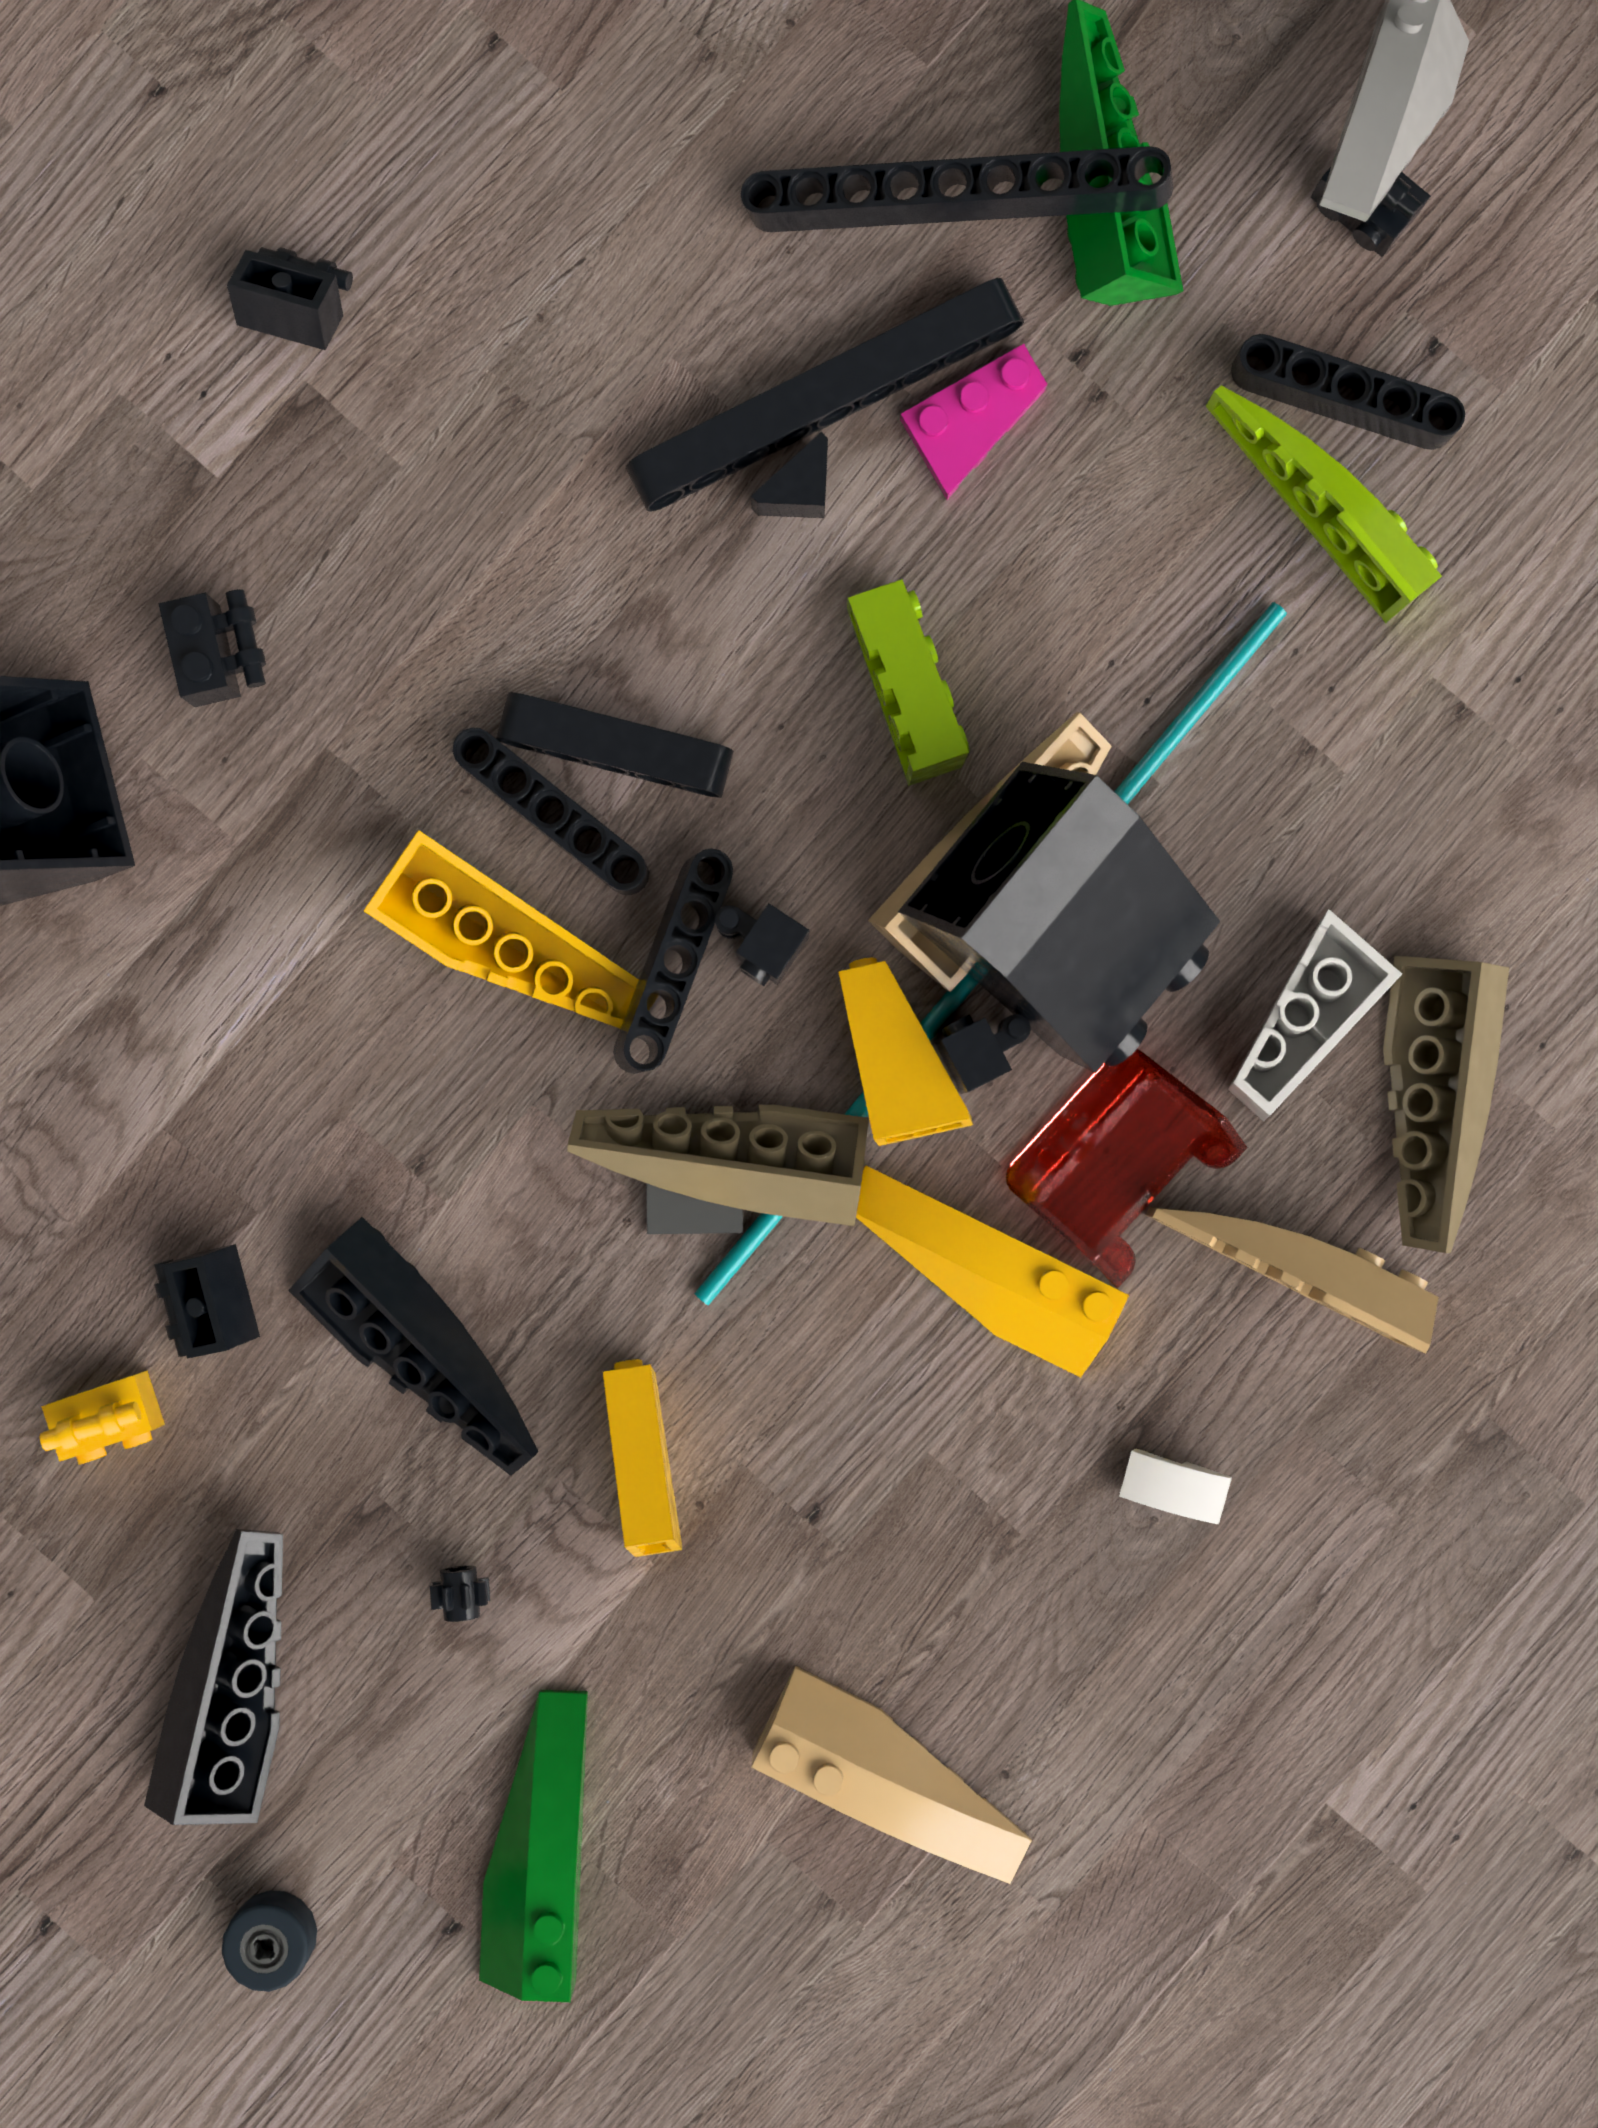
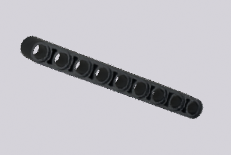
[740,146,1173,232]
[626,278,1024,512]

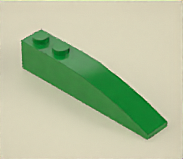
[1059,0,1184,306]
[479,1690,588,2003]

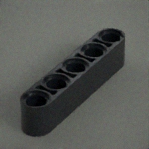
[1231,334,1466,450]
[496,692,734,798]
[453,728,649,895]
[613,848,733,1074]

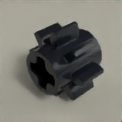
[429,1565,491,1622]

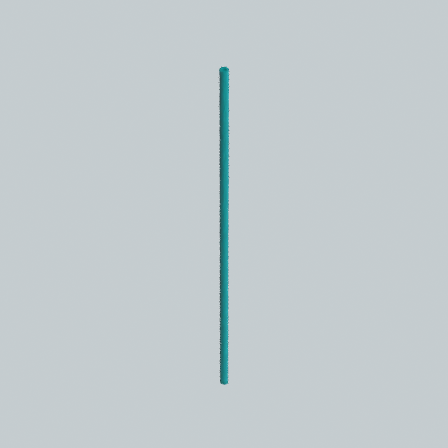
[694,602,1287,1306]

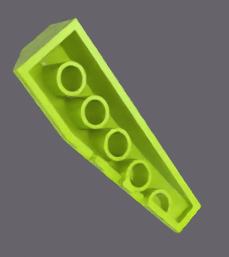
[1206,385,1442,623]

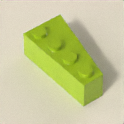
[847,579,970,786]

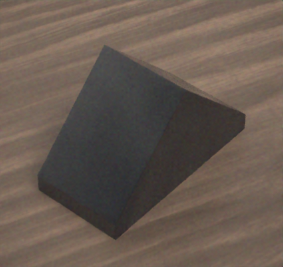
[751,431,828,518]

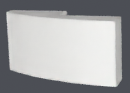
[1119,1448,1232,1524]

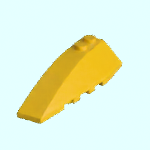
[364,830,659,1029]
[856,1165,1129,1378]

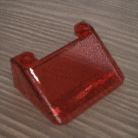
[1006,1049,1248,1289]

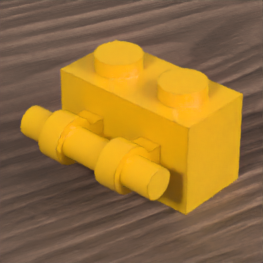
[39,1371,165,1465]

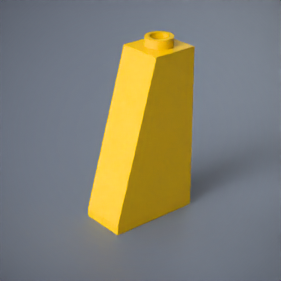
[838,957,973,1146]
[603,1359,682,1557]

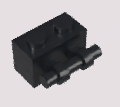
[1310,167,1431,257]
[227,247,353,350]
[158,589,266,707]
[715,903,810,986]
[935,1014,1031,1094]
[154,1244,260,1359]

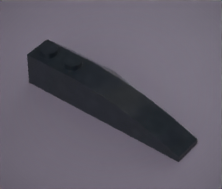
[288,1217,539,1476]
[144,1529,283,1825]

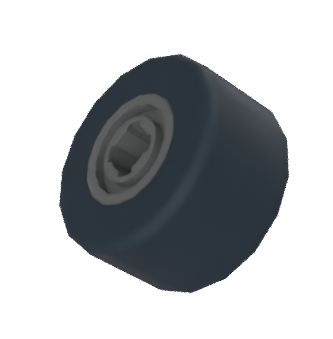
[222,1890,317,1992]

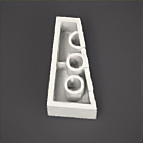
[1228,909,1402,1122]

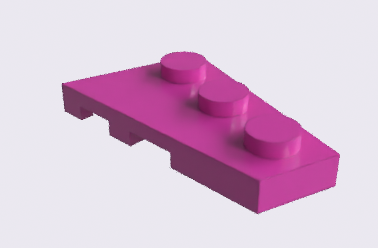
[900,344,1047,500]

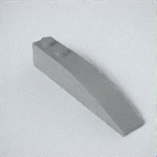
[1319,0,1469,222]

